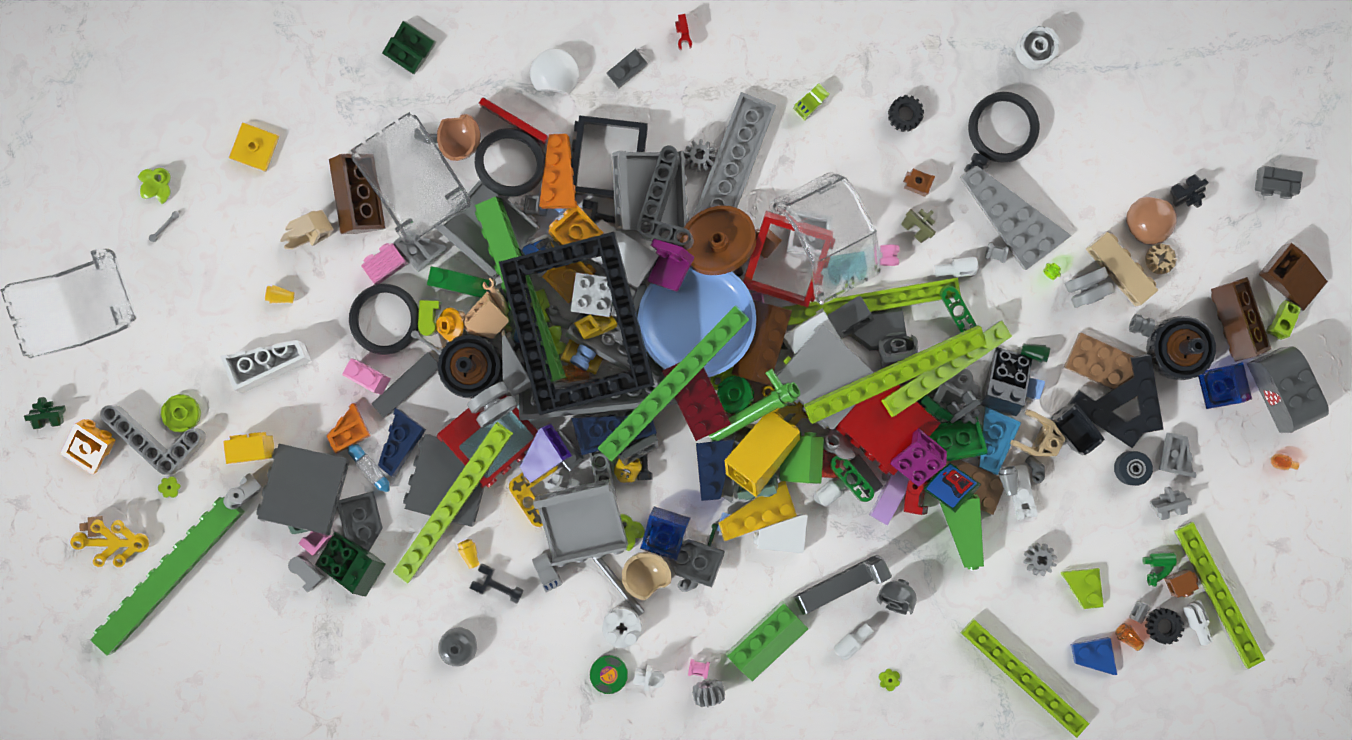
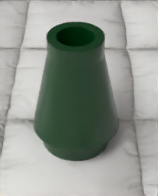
[1021,343,1051,363]

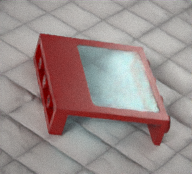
[437,395,538,489]

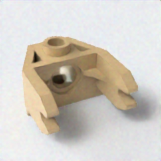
[280,210,334,249]
[1010,410,1065,456]

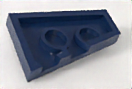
[378,408,426,477]
[696,440,734,501]

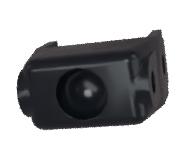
[1051,404,1105,455]

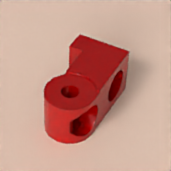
[904,480,928,515]

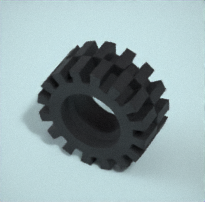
[888,95,924,132]
[1145,608,1185,645]

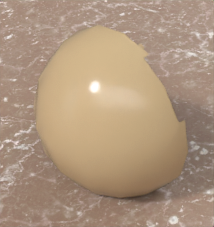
[622,552,671,600]

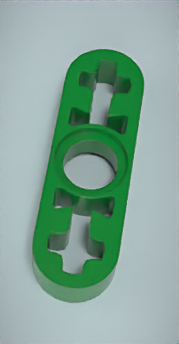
[940,285,977,333]
[830,456,874,502]

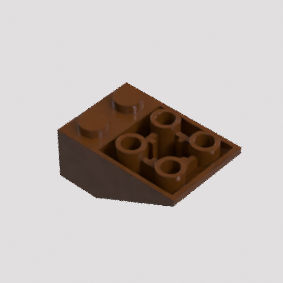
[1258,243,1328,311]

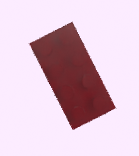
[662,362,731,441]

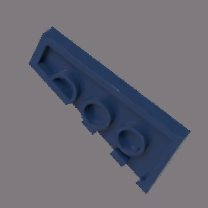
[571,416,657,455]

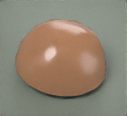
[437,114,481,161]
[1126,197,1177,245]

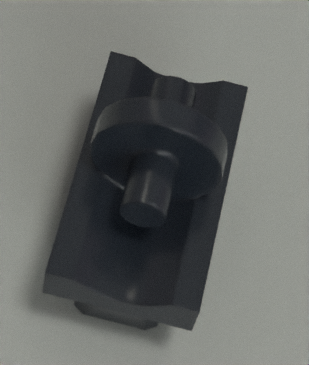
[1170,174,1209,208]

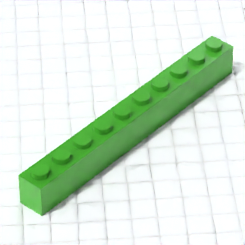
[475,197,567,382]
[598,305,750,462]
[90,497,245,656]

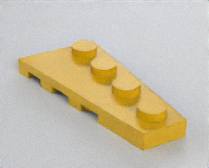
[718,481,797,541]

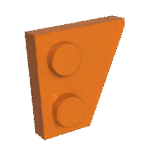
[327,403,371,454]

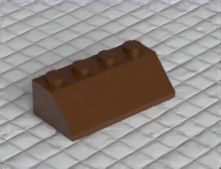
[329,154,386,234]
[1211,277,1271,362]
[731,300,792,385]

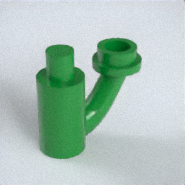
[1142,553,1177,587]

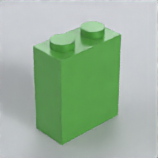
[779,432,824,484]

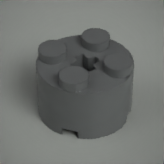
[879,332,918,368]

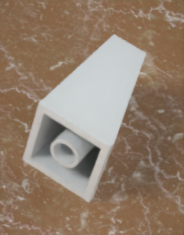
[590,220,659,290]

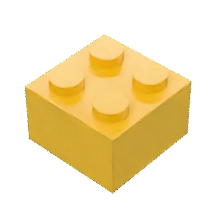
[223,432,274,464]

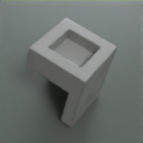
[933,382,964,404]

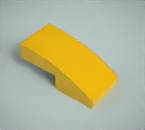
[574,314,617,339]

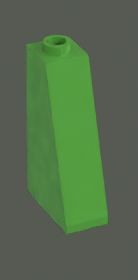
[939,494,984,570]

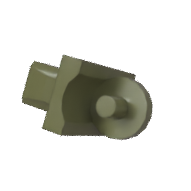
[901,209,936,243]

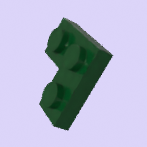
[919,394,954,422]

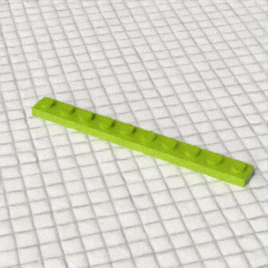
[782,278,961,326]
[804,325,987,424]
[393,422,513,584]

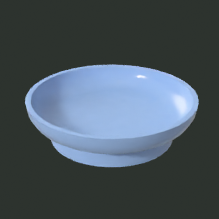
[638,268,756,377]

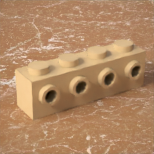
[1086,232,1158,307]

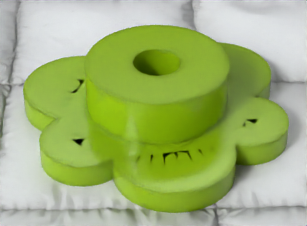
[158,476,181,498]
[879,669,900,691]

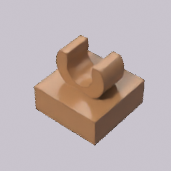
[79,516,103,537]

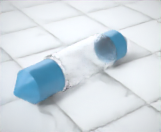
[348,444,390,492]

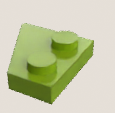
[1061,568,1104,609]

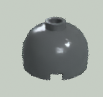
[876,579,917,615]
[438,627,477,666]

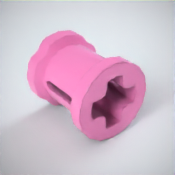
[688,659,710,679]

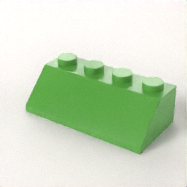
[726,601,808,682]

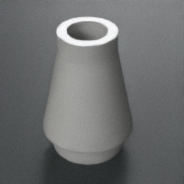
[998,466,1018,496]

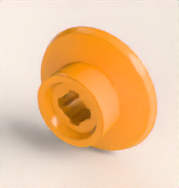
[436,307,463,341]

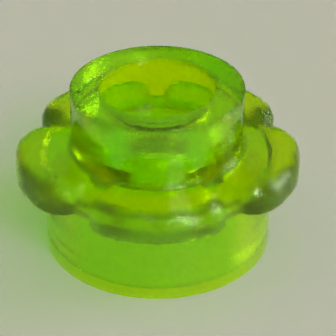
[1043,263,1061,280]

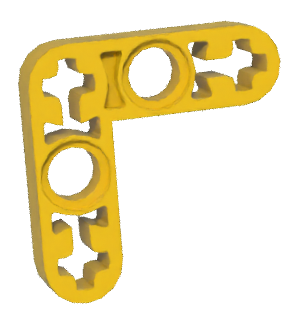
[509,466,558,527]

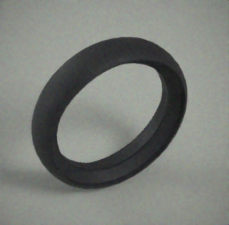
[968,92,1040,163]
[474,128,545,197]
[349,284,419,355]

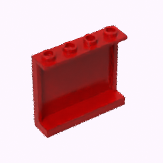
[836,385,941,475]

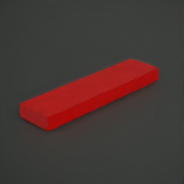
[479,97,548,145]

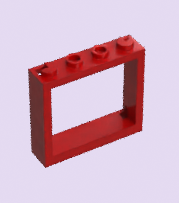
[743,211,835,308]

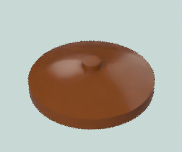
[680,206,757,275]

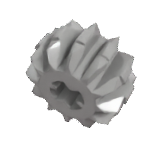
[684,139,716,172]
[1023,543,1057,576]
[692,679,725,708]

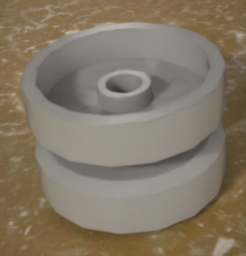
[1064,267,1115,308]
[467,382,518,428]

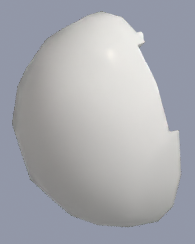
[530,49,579,94]

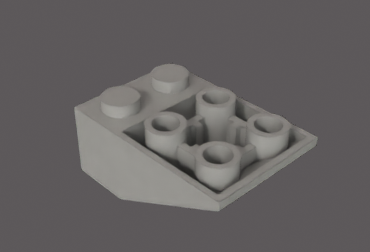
[502,329,532,397]

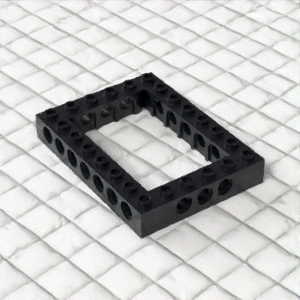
[499,232,655,415]

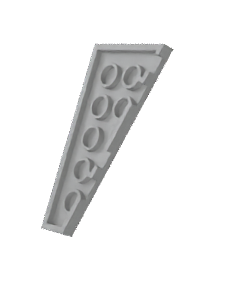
[960,166,1072,270]

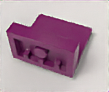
[648,239,694,292]
[891,428,947,486]

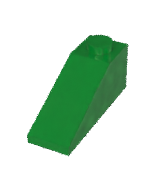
[427,266,490,298]

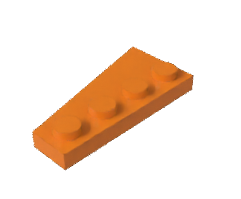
[539,134,578,209]

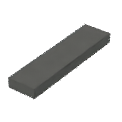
[371,352,438,418]

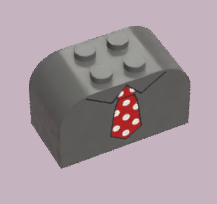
[1247,346,1329,433]

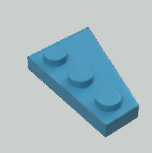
[979,407,1021,475]

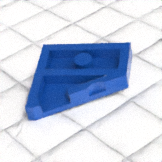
[1071,637,1117,675]

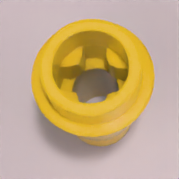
[265,285,295,303]
[457,539,480,569]

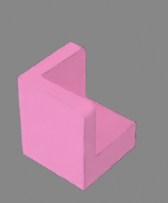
[298,531,332,556]

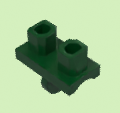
[24,397,66,429]

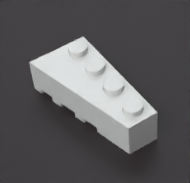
[220,340,312,393]

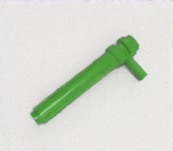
[709,369,800,441]

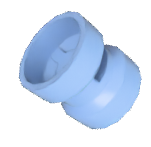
[570,344,596,371]

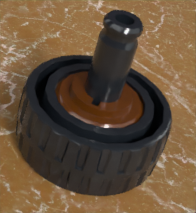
[1146,316,1216,380]
[437,334,503,398]

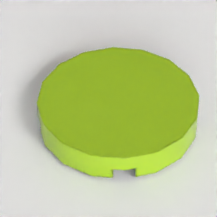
[161,394,201,432]

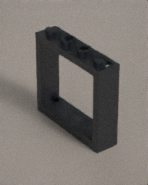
[571,115,648,199]

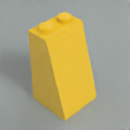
[724,412,800,497]

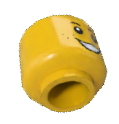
[613,458,642,483]

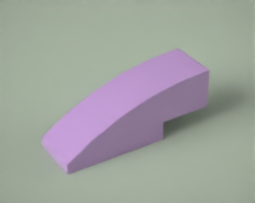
[869,471,910,525]

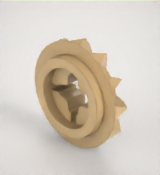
[1145,243,1177,274]

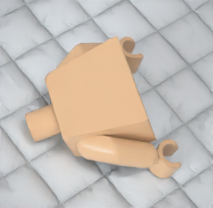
[458,278,512,339]

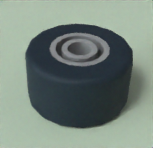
[1114,451,1153,486]

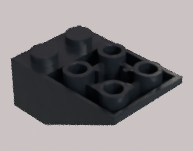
[980,347,1033,416]

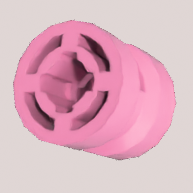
[880,245,899,266]

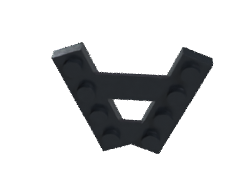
[1067,354,1164,448]

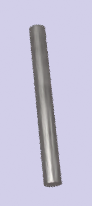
[592,557,645,616]

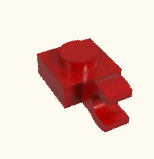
[675,14,692,51]

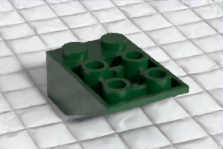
[315,532,386,597]

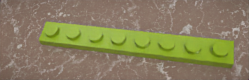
[881,321,1012,417]
[1174,522,1265,669]
[960,619,1089,738]

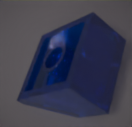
[1198,362,1252,409]
[640,506,690,561]

